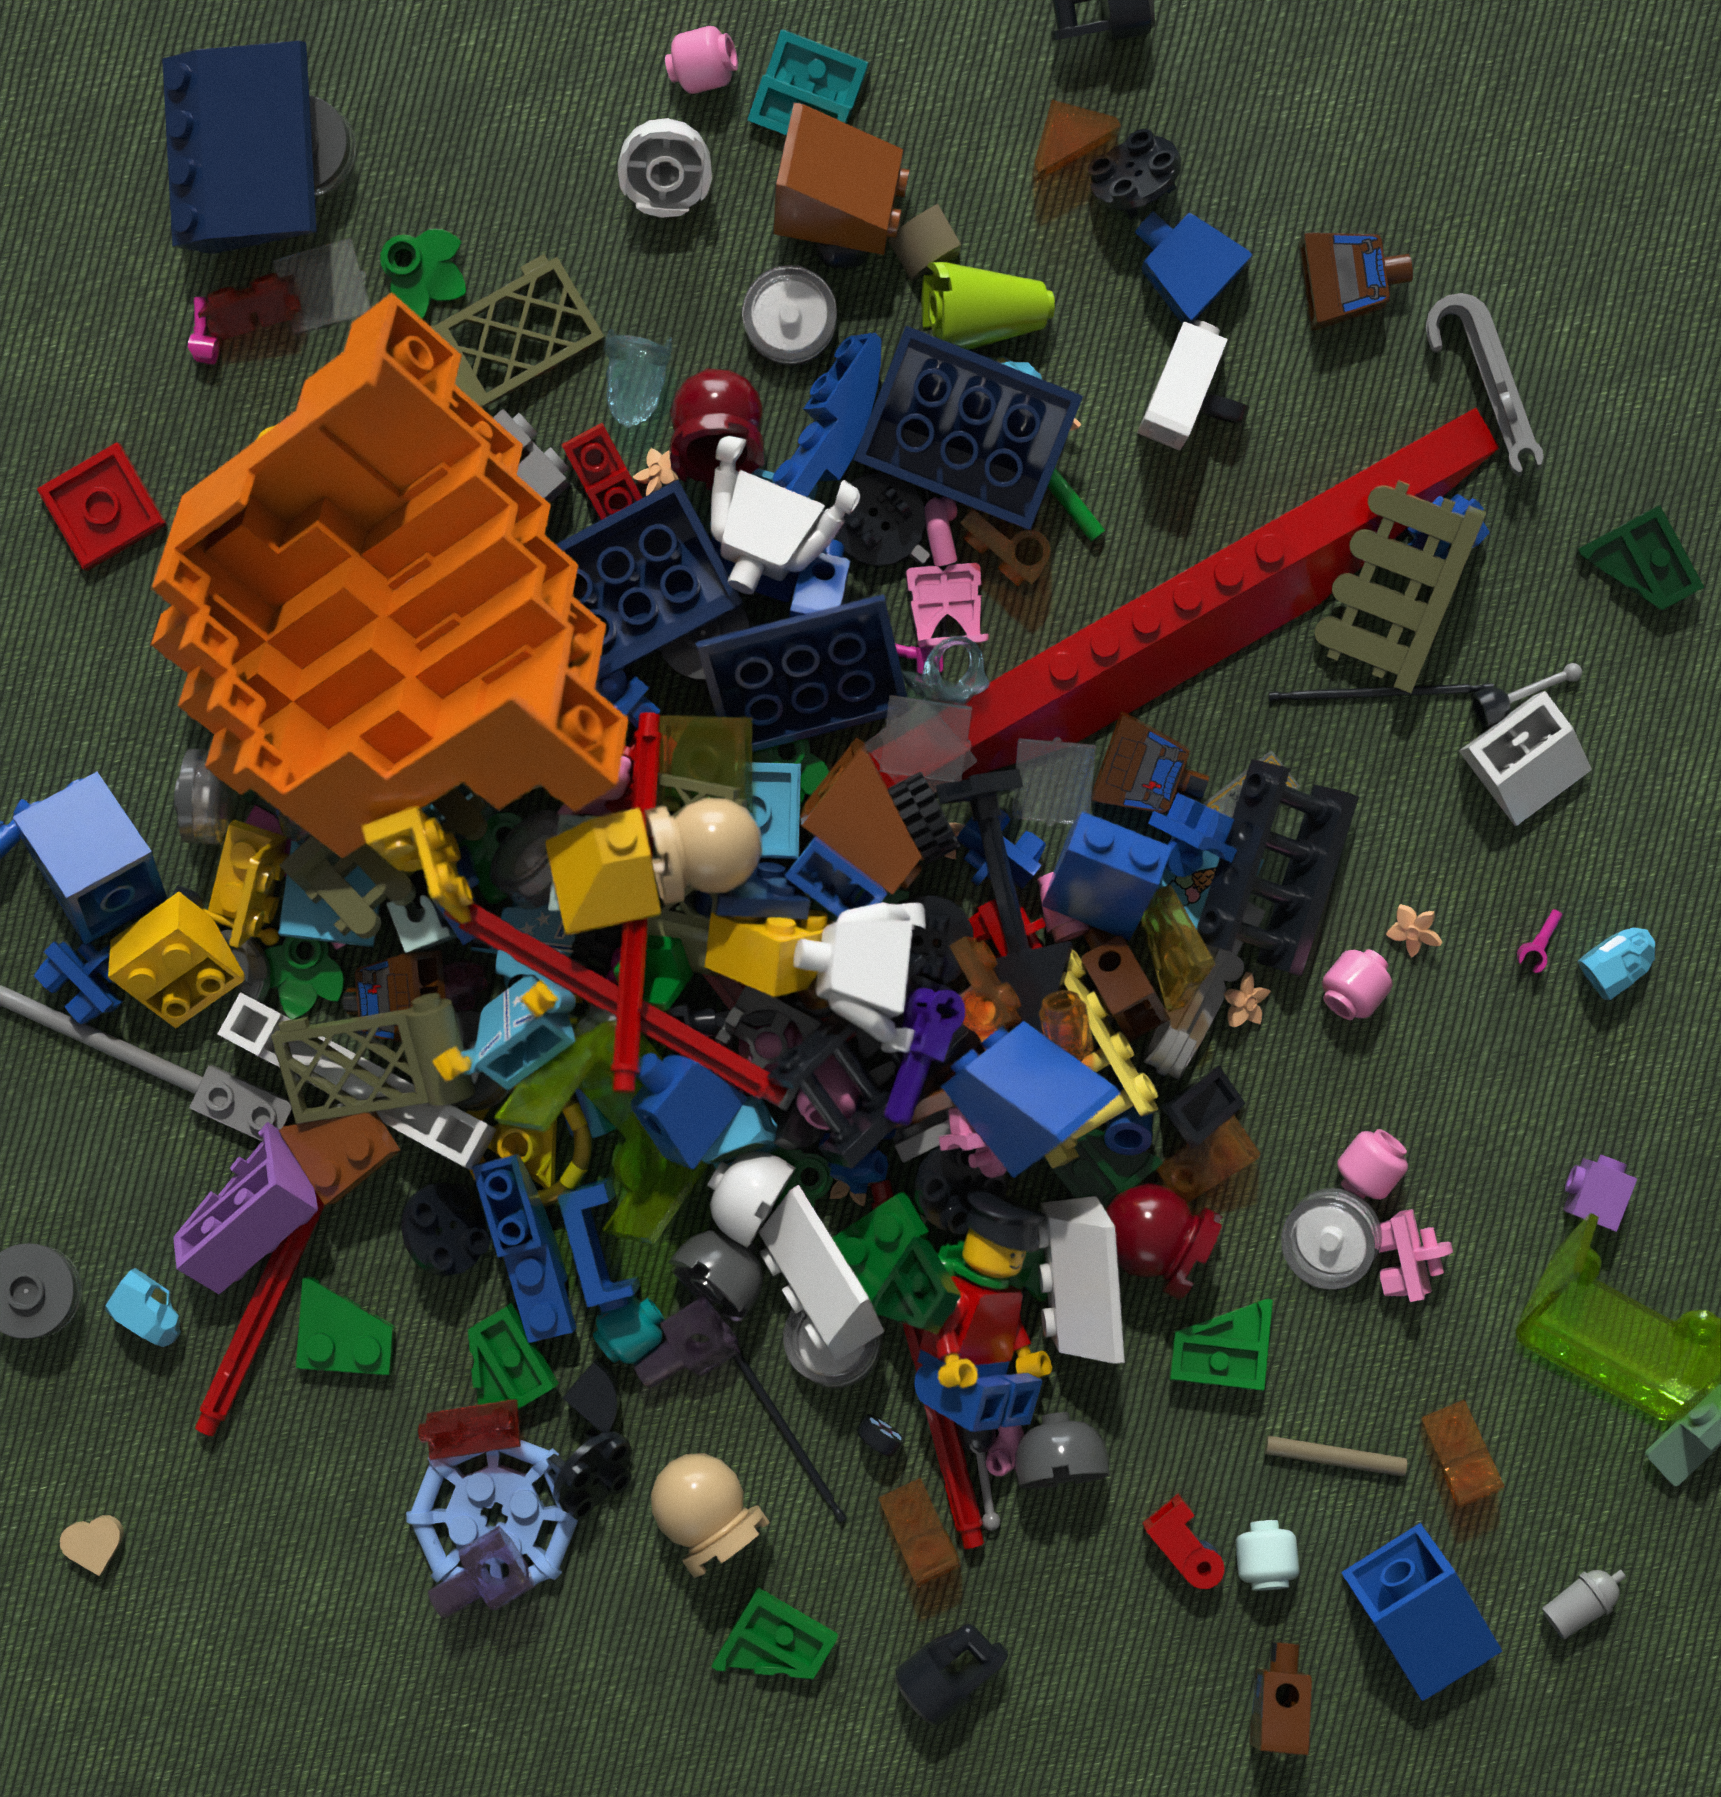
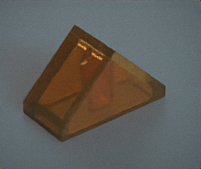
[1032,100,1121,183]

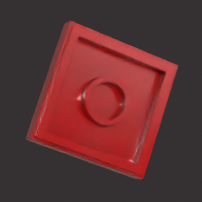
[37,442,167,571]

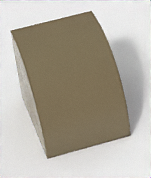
[889,204,961,282]

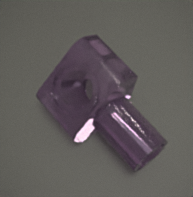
[634,1296,740,1389]
[428,1526,536,1619]

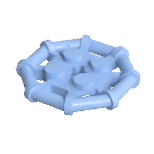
[406,1426,578,1604]

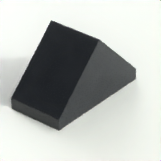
[1159,1065,1246,1149]

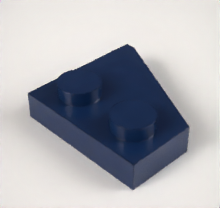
[716,862,810,919]

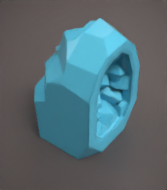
[1577,928,1655,1000]

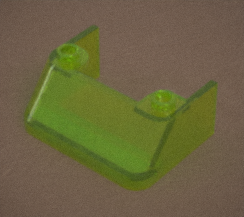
[495,1020,709,1245]
[1515,1212,1721,1421]

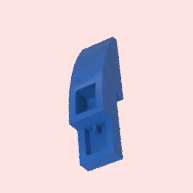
[773,333,881,497]
[472,1154,577,1343]

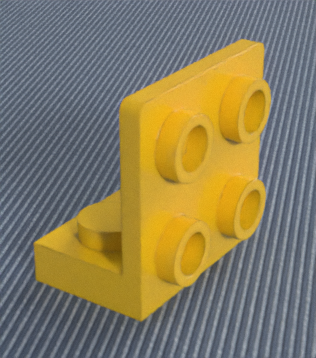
[362,806,473,923]
[208,820,289,948]

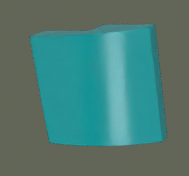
[747,29,870,135]

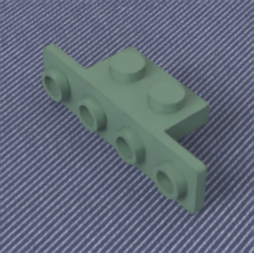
[1645,1379,1721,1486]

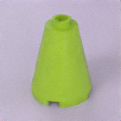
[921,261,1055,350]

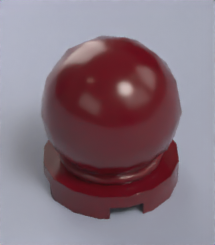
[670,368,764,491]
[1106,1183,1223,1300]

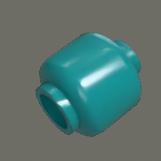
[593,1295,665,1364]

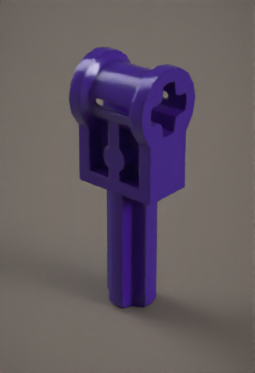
[884,988,966,1125]

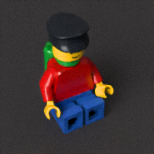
[914,1188,1052,1432]

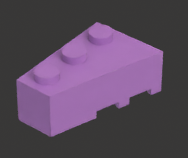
[173,1122,318,1294]

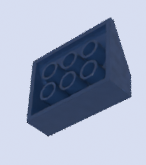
[162,40,317,254]
[854,326,1083,530]
[555,480,744,683]
[696,594,911,754]

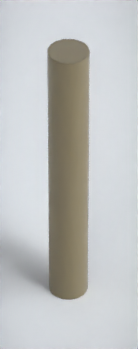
[1264,1435,1407,1477]

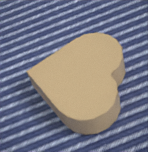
[60,1515,124,1576]

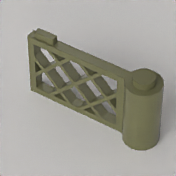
[430,254,605,409]
[647,773,747,976]
[271,993,476,1124]

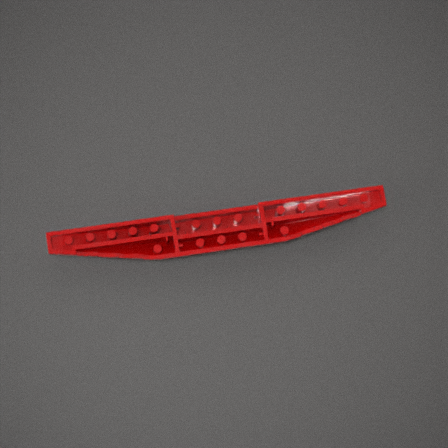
[870,408,1499,791]

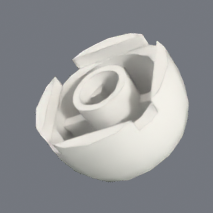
[618,118,712,218]
[707,1151,796,1248]

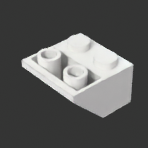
[1459,691,1592,826]

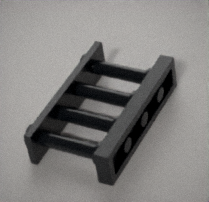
[1193,759,1359,976]
[767,953,982,1168]

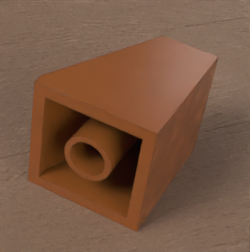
[773,103,910,255]
[800,737,922,895]

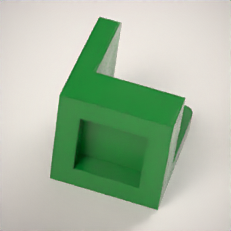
[614,935,693,1011]

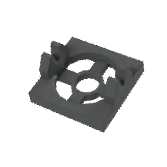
[715,985,824,1111]

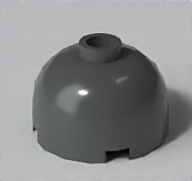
[669,1231,764,1321]
[1015,1412,1110,1489]

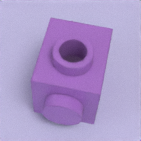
[1563,1154,1637,1232]

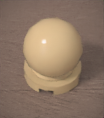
[644,798,762,904]
[651,1453,770,1578]

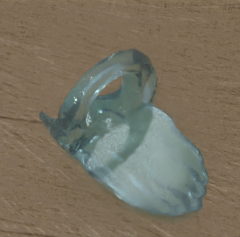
[604,329,672,428]
[902,636,990,706]

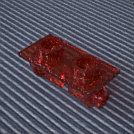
[198,273,302,340]
[418,1399,521,1460]

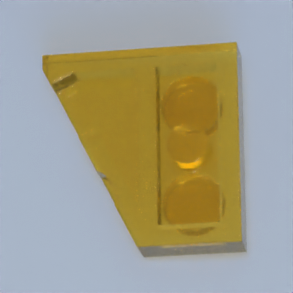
[1141,885,1216,1012]

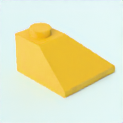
[545,808,661,935]

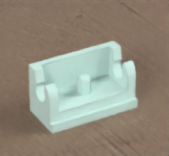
[387,895,458,953]

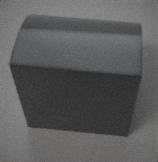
[563,1357,621,1433]

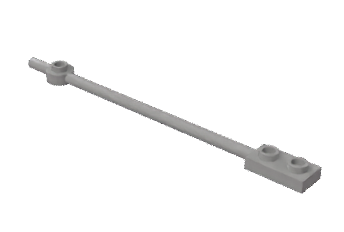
[0,985,293,1141]

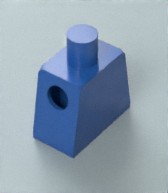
[1135,211,1253,324]
[789,539,850,618]
[785,837,887,917]
[631,1053,747,1170]

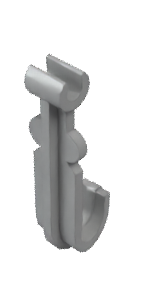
[1426,293,1544,477]
[1143,902,1266,1080]

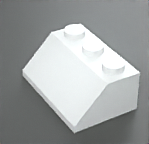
[759,1185,884,1362]
[1038,1196,1124,1364]

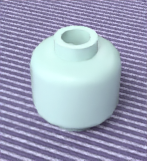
[1235,1520,1300,1591]

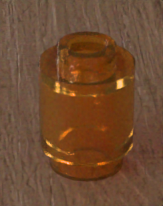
[1039,990,1094,1062]

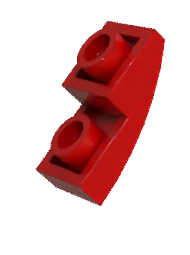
[561,423,642,520]

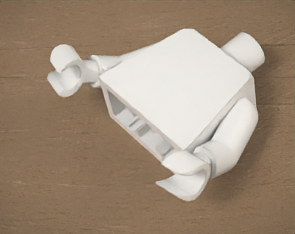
[711,436,860,594]
[794,903,926,1053]

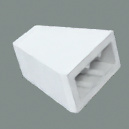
[1137,320,1228,451]

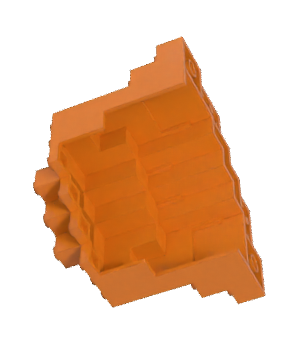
[151,293,629,858]

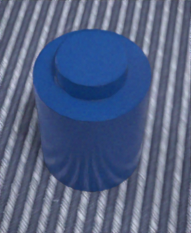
[1104,1083,1153,1155]

